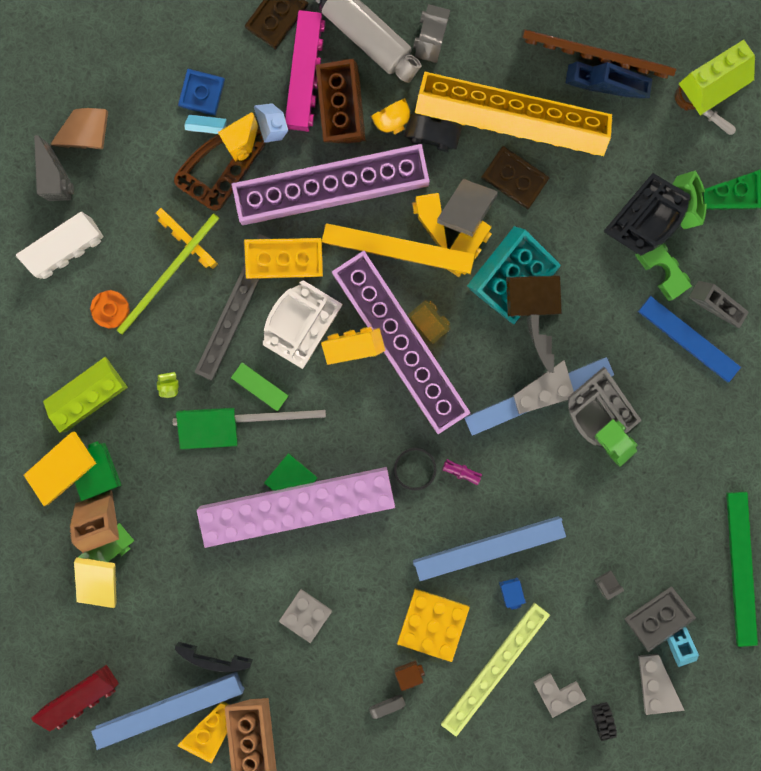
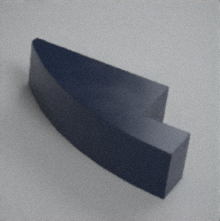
[565,61,653,98]

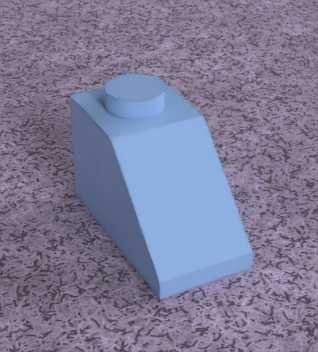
[254,104,288,142]

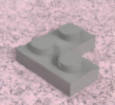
[534,673,586,718]

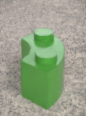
[673,171,707,229]
[595,419,638,467]
[78,523,134,562]

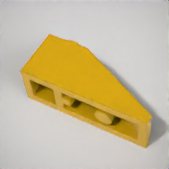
[412,193,448,249]

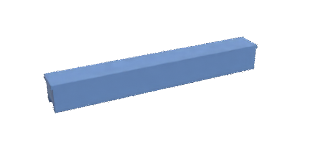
[464,357,614,436]
[413,516,566,581]
[91,671,244,750]

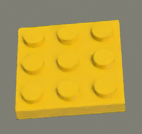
[397,588,470,662]

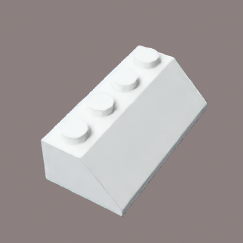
[16,212,104,279]

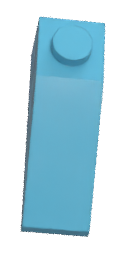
[667,627,699,667]

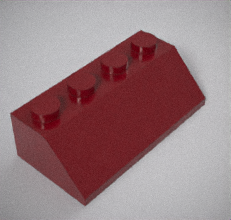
[31,664,119,732]

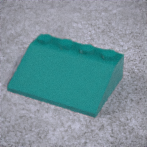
[467,226,561,324]

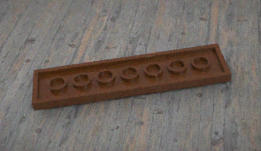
[522,29,676,79]

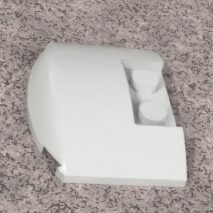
[263,281,343,369]

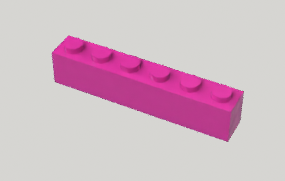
[285,10,325,132]

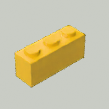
[447,221,492,277]
[321,326,385,365]

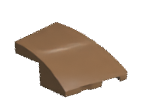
[51,108,108,149]

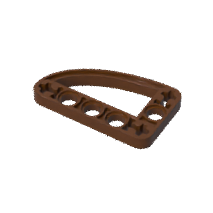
[174,129,266,211]

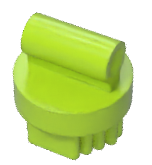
[157,372,179,398]

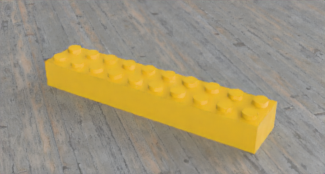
[415,72,612,156]

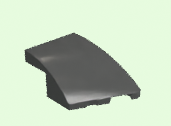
[527,315,554,373]

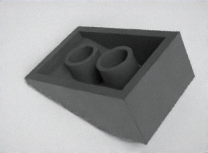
[34,135,74,201]

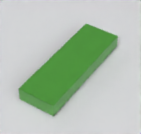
[231,363,289,411]

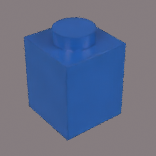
[499,578,526,609]

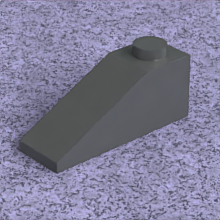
[689,281,749,328]

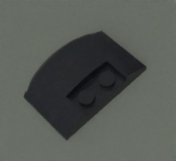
[604,173,690,256]

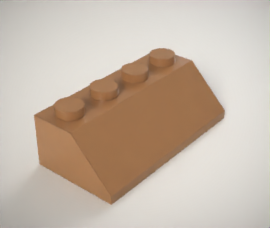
[225,698,277,771]

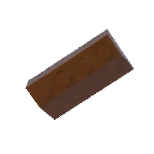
[316,59,366,144]

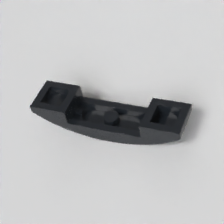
[175,642,253,672]

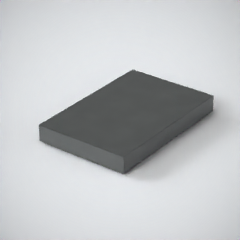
[437,179,498,236]
[624,586,696,652]

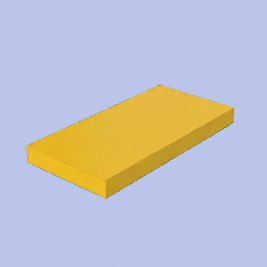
[244,238,323,279]
[24,432,96,506]

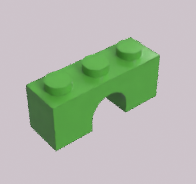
[635,243,692,301]

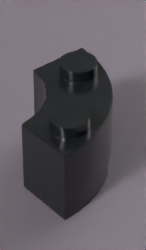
[404,114,462,152]

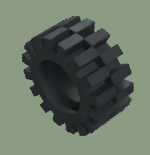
[591,702,617,741]

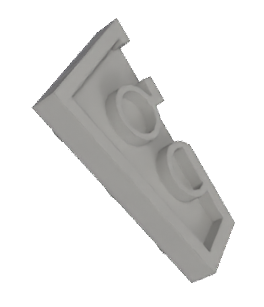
[513,360,574,414]
[638,654,685,715]

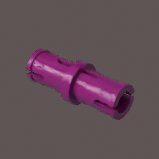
[442,459,482,485]

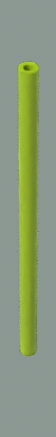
[117,213,219,335]

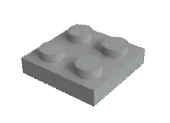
[279,589,332,643]

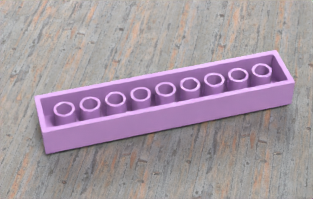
[232,144,429,225]
[332,251,470,434]
[197,467,395,548]

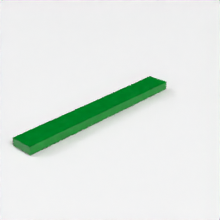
[726,491,758,647]

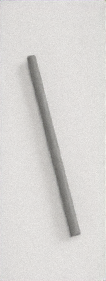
[173,410,326,426]

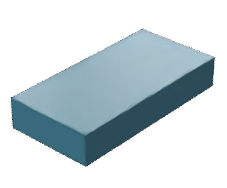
[185,115,227,134]

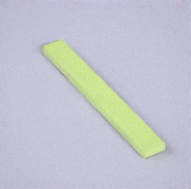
[441,603,550,737]

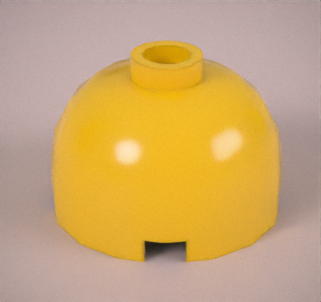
[371,98,410,134]

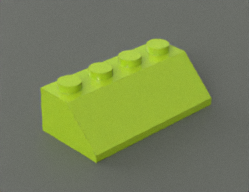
[679,40,755,115]
[43,357,128,433]

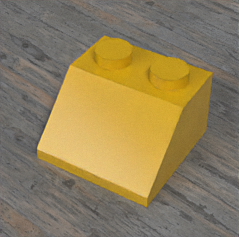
[218,112,258,162]

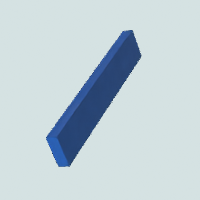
[638,296,741,382]

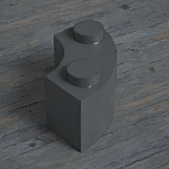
[413,4,451,63]

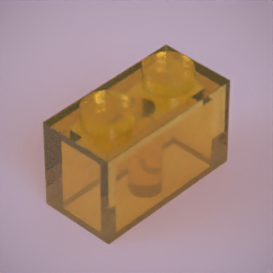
[408,300,450,345]

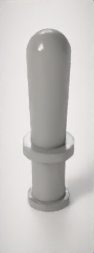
[703,109,736,135]

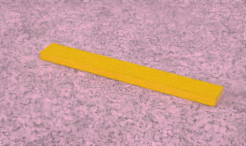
[322,223,475,274]

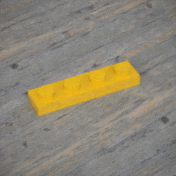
[156,208,218,269]

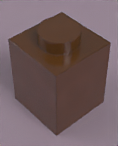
[395,660,425,691]

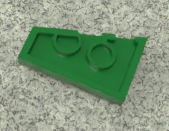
[702,169,761,210]

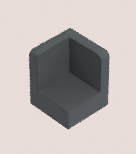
[594,570,624,600]

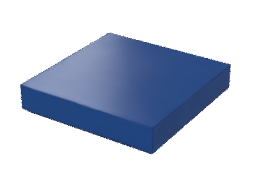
[178,69,225,116]

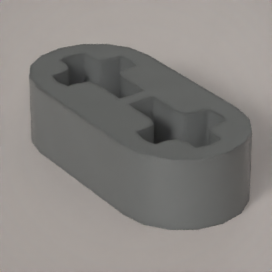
[369,695,406,719]

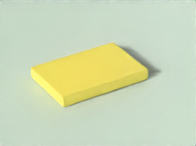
[74,557,117,608]

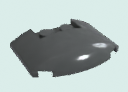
[568,367,642,449]

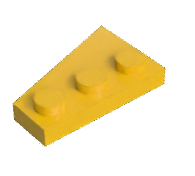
[177,701,229,764]

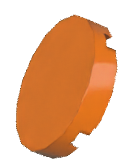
[90,290,129,328]

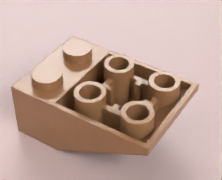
[70,490,119,553]

